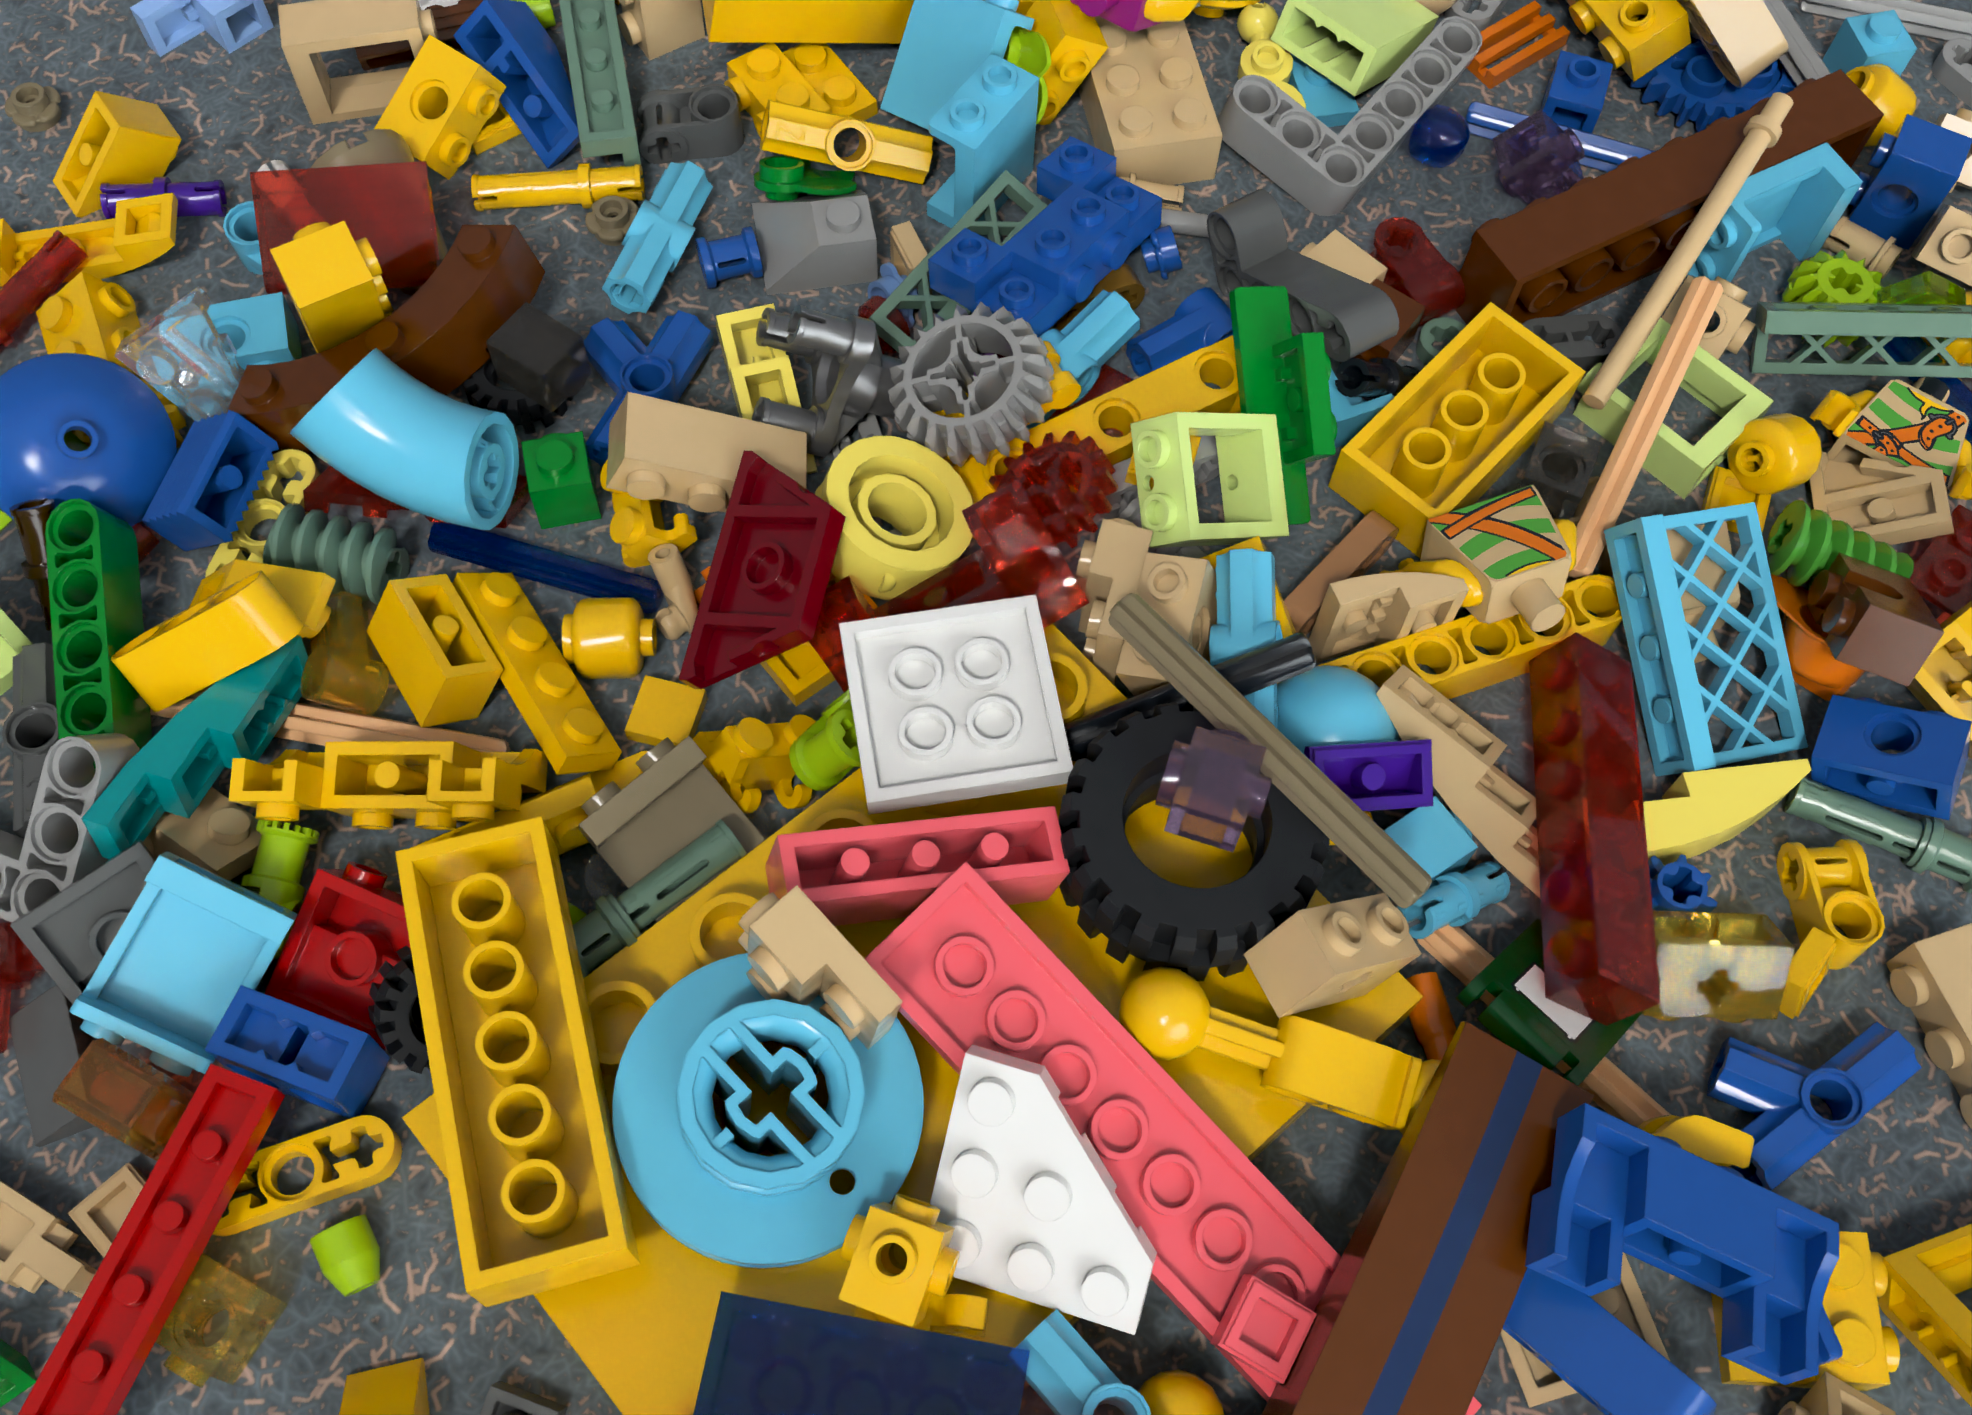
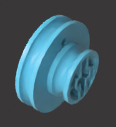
[612,953,924,1269]

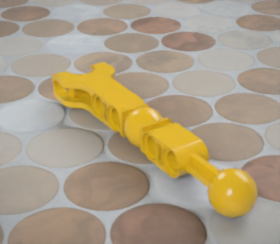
[1119,966,1755,1169]

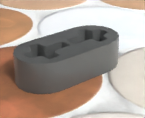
[1522,314,1622,371]

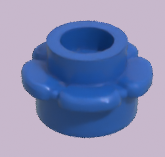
[1140,225,1183,280]

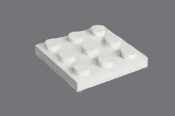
[839,594,1073,815]

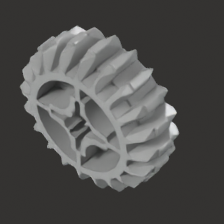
[888,302,1054,468]

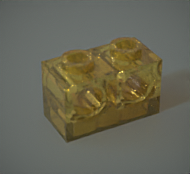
[156,1252,288,1388]

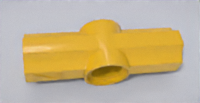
[759,100,933,185]

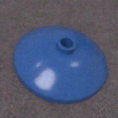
[0,353,177,527]

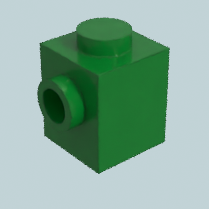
[521,431,602,529]

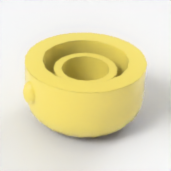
[815,436,975,600]

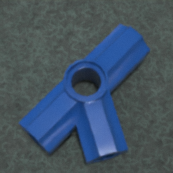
[581,310,714,467]
[1707,1022,1922,1191]

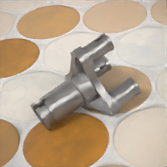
[752,305,903,457]

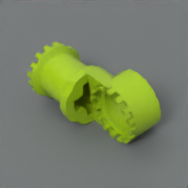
[241,820,320,959]

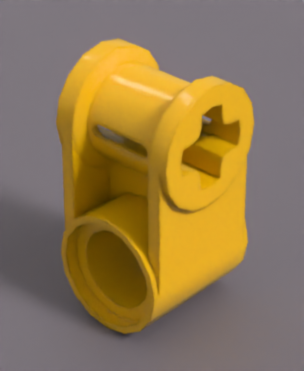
[1777,839,1885,970]

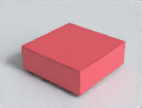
[1210,1274,1317,1384]

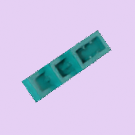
[81,635,315,859]

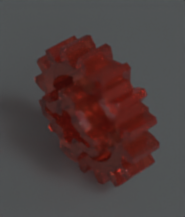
[982,431,1118,558]

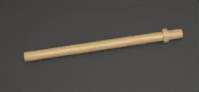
[1582,92,1793,410]

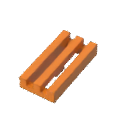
[1467,0,1570,89]

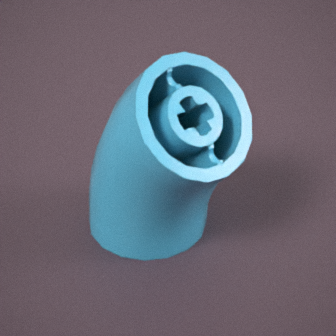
[290,348,519,530]

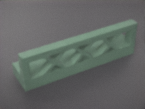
[559,0,643,178]
[869,170,1048,353]
[1750,302,1972,378]

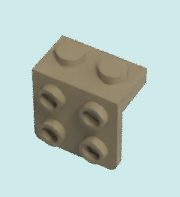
[579,736,765,923]

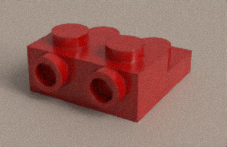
[264,861,416,1051]

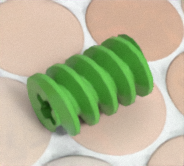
[1767,500,1914,591]

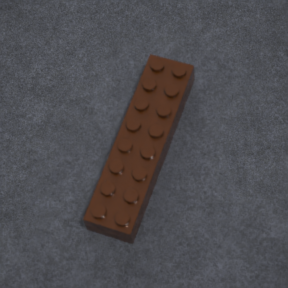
[1449,69,1884,325]

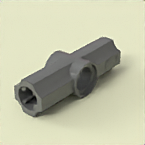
[2,642,78,838]

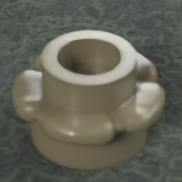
[5,82,62,132]
[585,195,638,246]

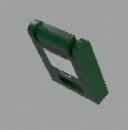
[1455,918,1643,1086]

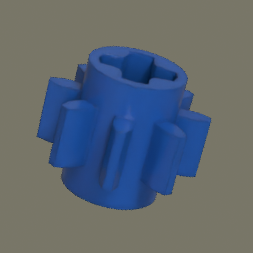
[1625,854,1718,939]

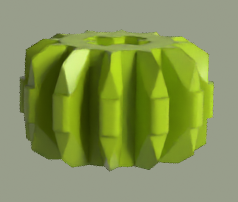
[1781,249,1889,348]

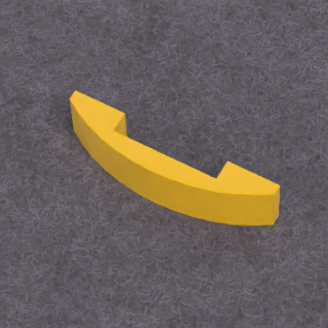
[0,193,178,287]

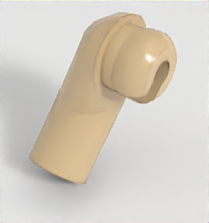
[648,543,698,640]

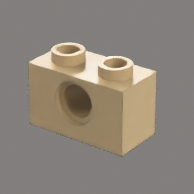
[1116,552,1217,697]

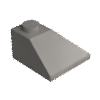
[752,190,878,295]

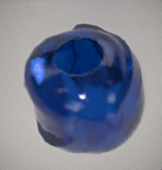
[1408,104,1470,168]

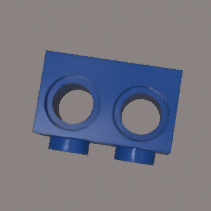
[205,985,391,1119]

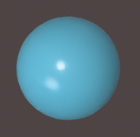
[1277,665,1400,753]

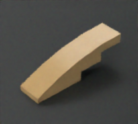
[1376,664,1582,908]

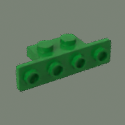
[1229,286,1337,526]

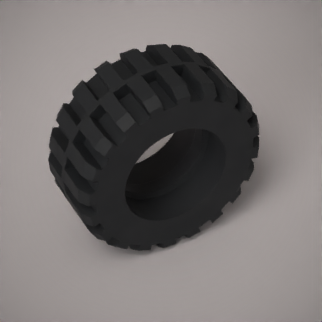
[1058,702,1330,981]

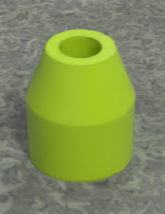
[309,1214,380,1297]

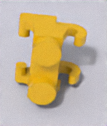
[600,459,698,568]
[693,714,816,814]

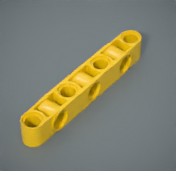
[953,335,1241,540]

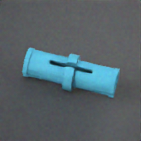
[1397,861,1510,939]

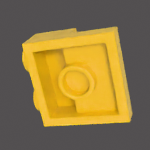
[724,43,878,156]
[1711,1231,1900,1391]

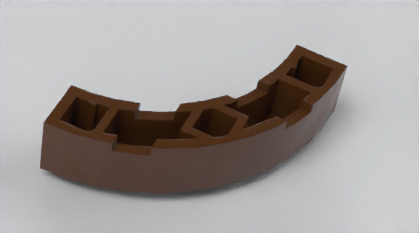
[226,225,545,454]

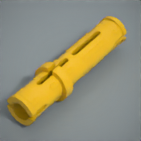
[471,163,645,212]

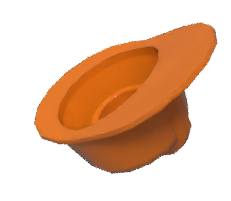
[1771,575,1866,701]

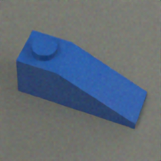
[453,0,580,169]

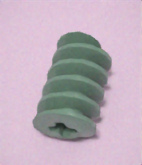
[263,503,410,606]

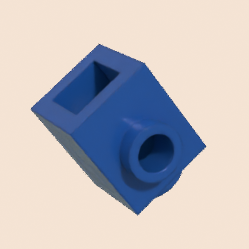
[1538,50,1613,133]

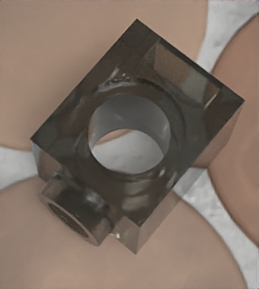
[1515,421,1602,519]

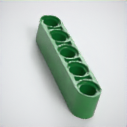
[45,498,152,769]

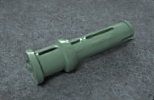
[1783,776,1972,894]
[573,819,747,979]

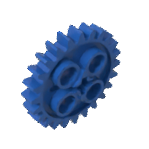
[1630,35,1796,132]

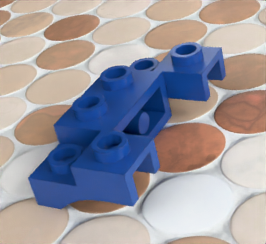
[928,136,1162,337]
[1525,1103,1839,1385]

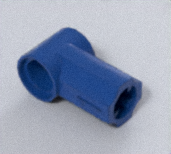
[1126,287,1233,377]

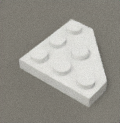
[930,1044,1157,1335]

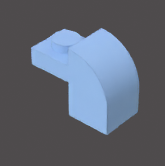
[130,0,274,57]

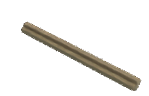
[1108,593,1432,909]

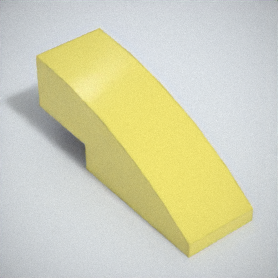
[716,303,817,475]
[1608,758,1811,875]

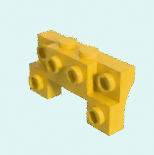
[229,741,548,830]

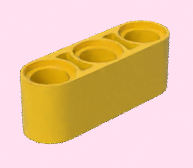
[111,570,305,712]

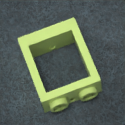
[1573,317,1774,499]
[1130,412,1289,548]

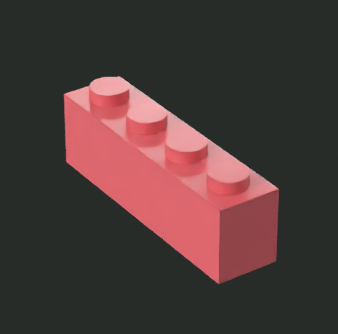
[765,806,1070,926]

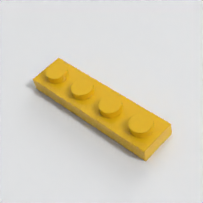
[452,572,622,775]

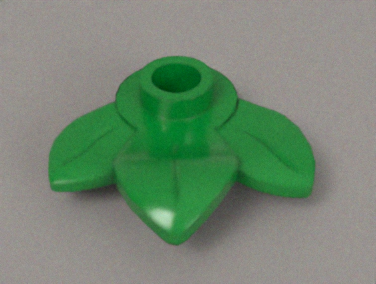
[754,156,857,201]

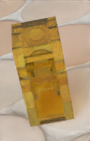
[1620,910,1795,1023]

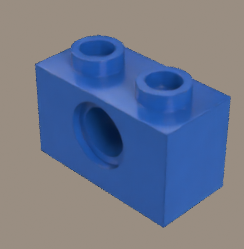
[1848,114,1972,250]
[1811,695,1972,820]

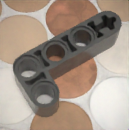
[1207,189,1399,362]

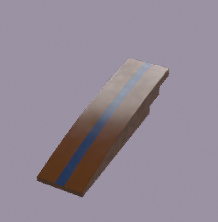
[1262,1021,1594,1415]

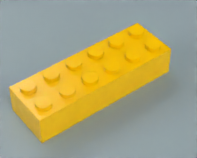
[395,816,640,1307]

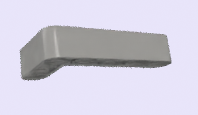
[1217,16,1482,216]
[0,733,140,922]

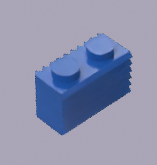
[142,410,279,551]

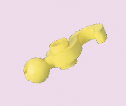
[1237,2,1306,109]

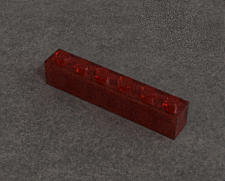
[1529,632,1661,1026]

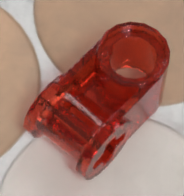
[1369,217,1466,328]

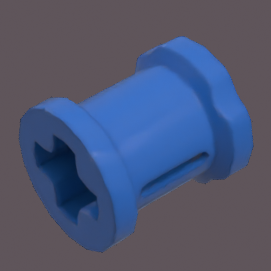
[695,226,763,289]

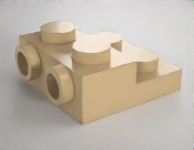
[1071,518,1153,685]
[738,885,903,1050]

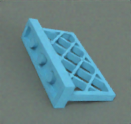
[1604,502,1808,776]

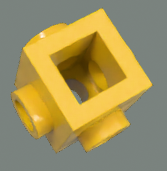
[838,1194,960,1327]

